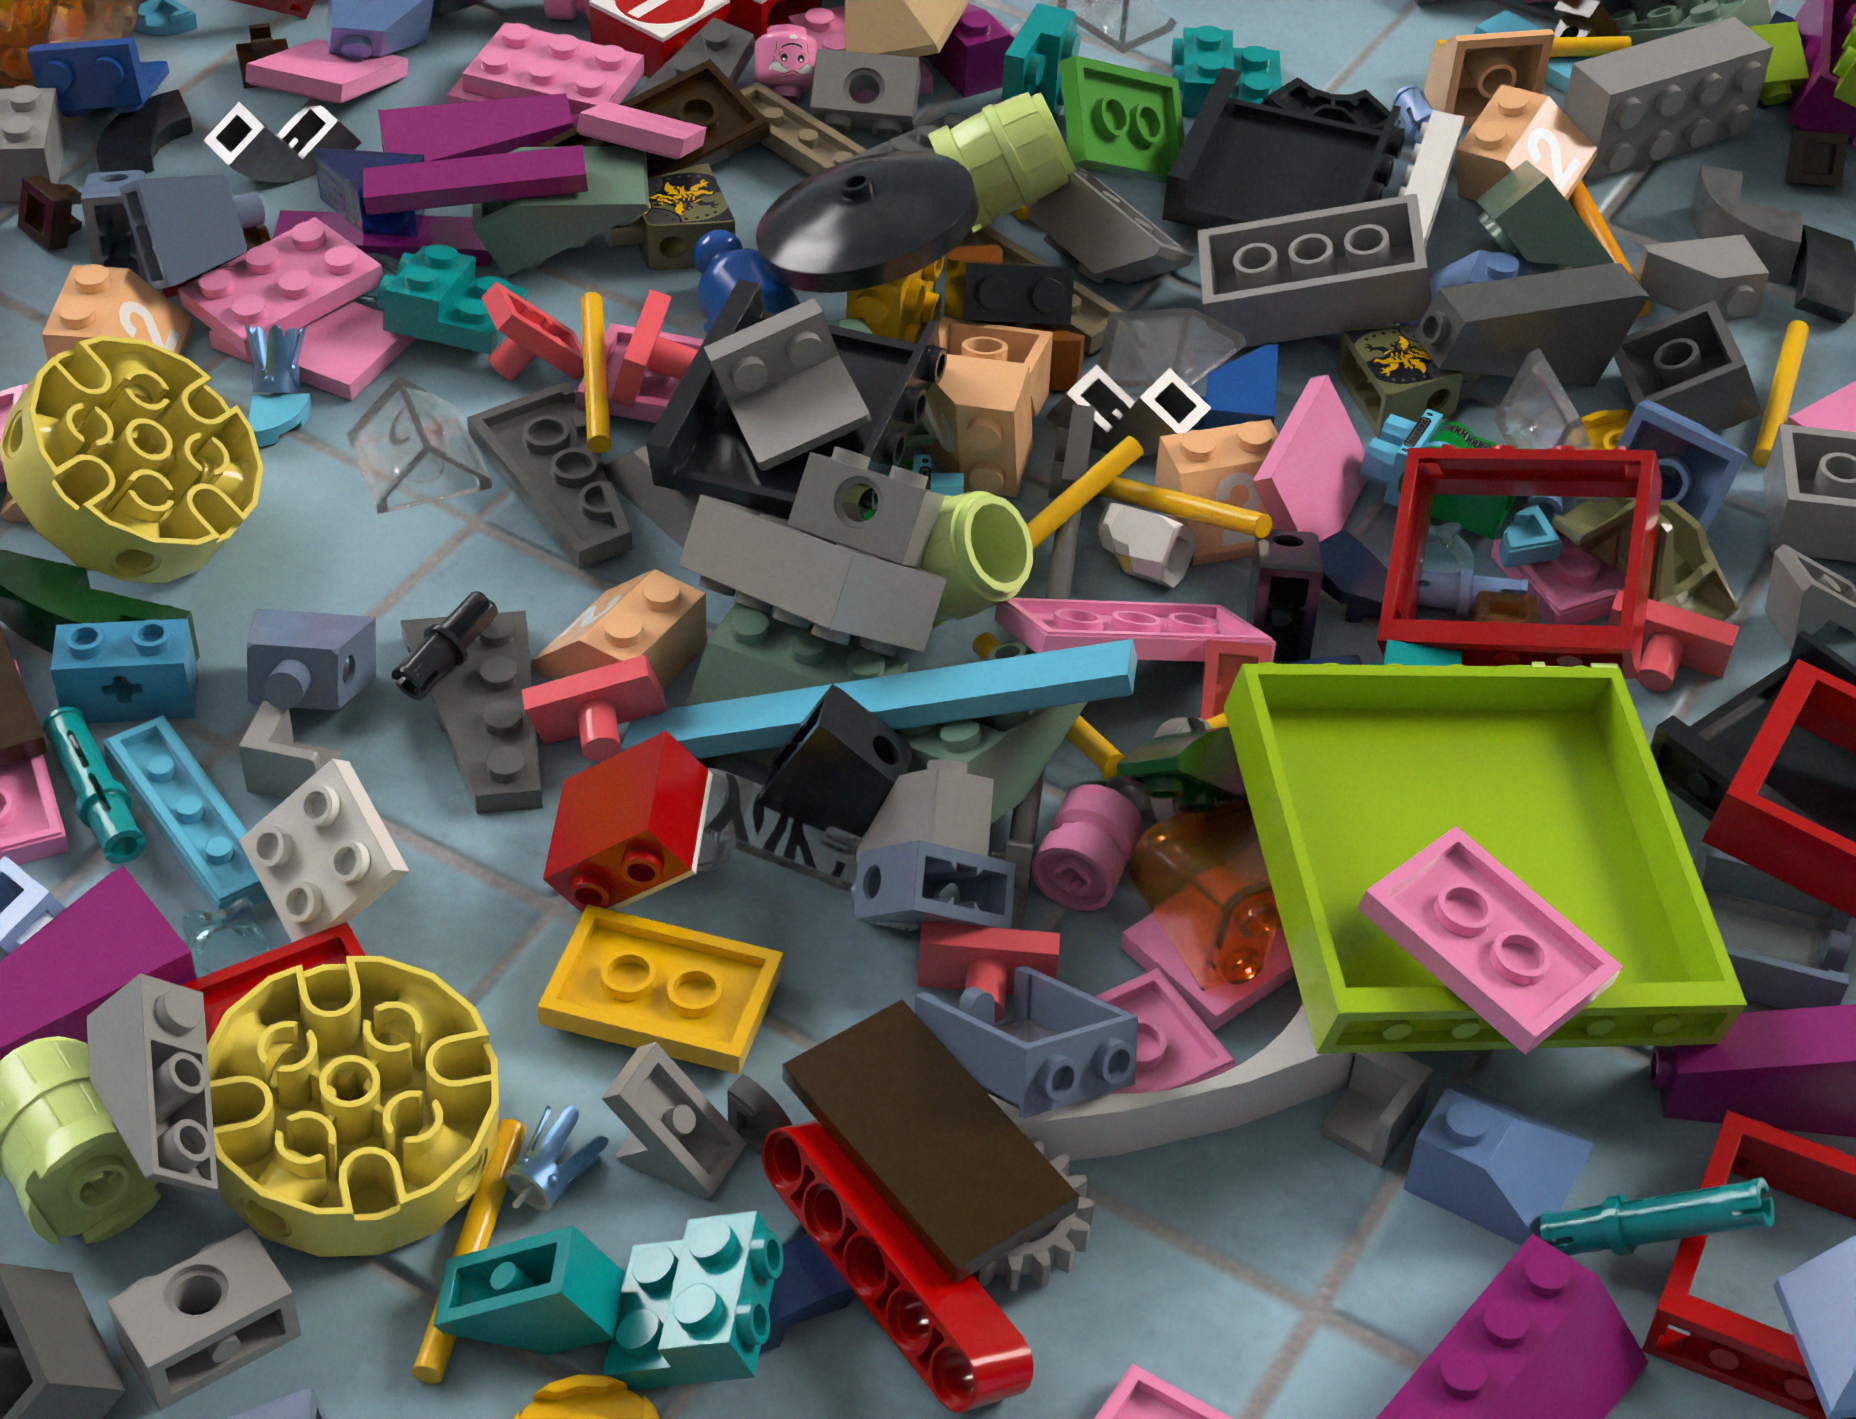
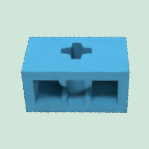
[50,618,198,724]

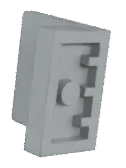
[704,298,872,471]

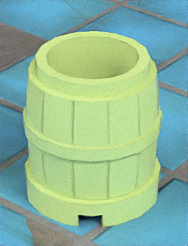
[928,92,1077,233]
[917,491,1033,628]
[0,1036,161,1245]

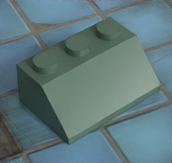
[1476,159,1615,267]
[686,602,908,768]

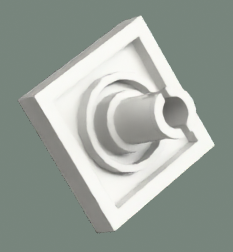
[239,758,410,942]

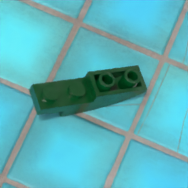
[0,549,200,662]
[1117,727,1251,813]

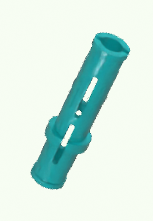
[42,706,146,864]
[1540,1177,1775,1256]

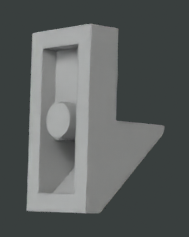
[1765,544,1856,649]
[602,1042,747,1199]

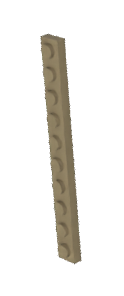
[740,81,1129,355]

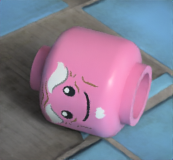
[754,24,819,103]

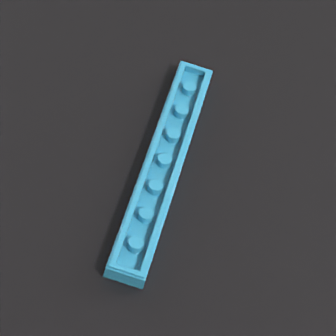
[620,639,1138,759]

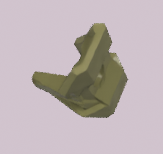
[1551,497,1739,622]

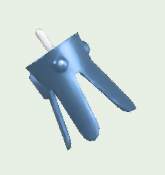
[245,325,306,394]
[504,1105,609,1211]

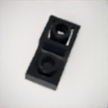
[1792,224,1856,324]

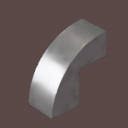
[203,98,362,183]
[1690,164,1804,286]
[1046,364,1211,457]

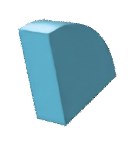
[124,0,198,36]
[249,393,312,447]
[1499,505,1563,568]

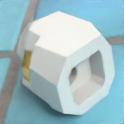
[1098,503,1195,588]

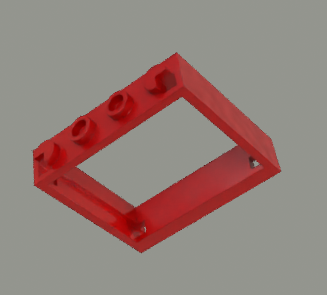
[1377,444,1662,679]
[1701,659,1856,918]
[1642,1110,1856,1419]

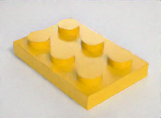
[537,904,783,1075]

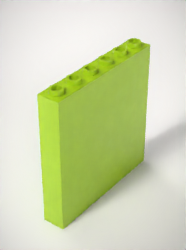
[1223,662,1747,1054]

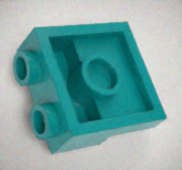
[1001,3,1081,120]
[1171,25,1282,117]
[377,245,527,354]
[601,1211,783,1390]

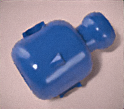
[693,229,800,334]

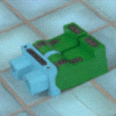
[1359,409,1538,540]

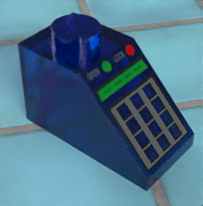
[314,148,425,237]

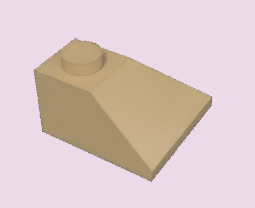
[845,0,969,57]

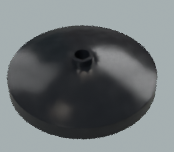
[756,151,979,293]

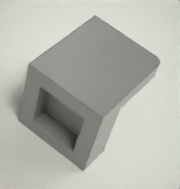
[239,700,342,799]
[1321,1052,1433,1168]

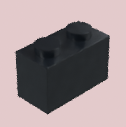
[944,259,1075,325]

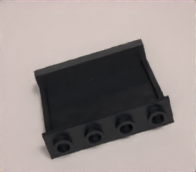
[1162,68,1406,229]
[646,279,947,520]
[1650,630,1856,919]

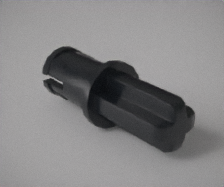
[391,591,498,701]

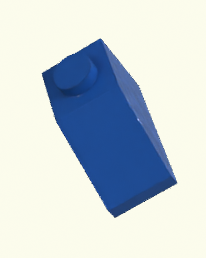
[1191,344,1278,430]

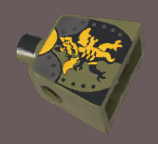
[604,163,735,271]
[1336,325,1481,439]

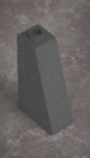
[1414,263,1650,387]

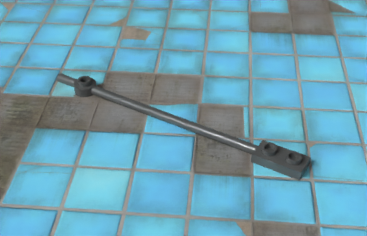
[992,404,1096,930]

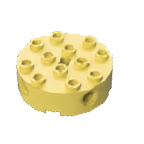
[0,335,264,584]
[207,956,499,1257]

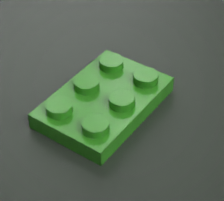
[1060,55,1185,183]

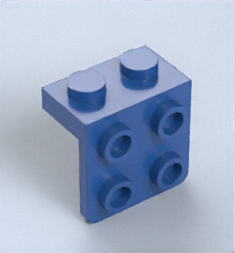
[27,37,170,117]

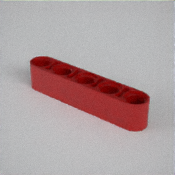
[762,1120,1034,1413]

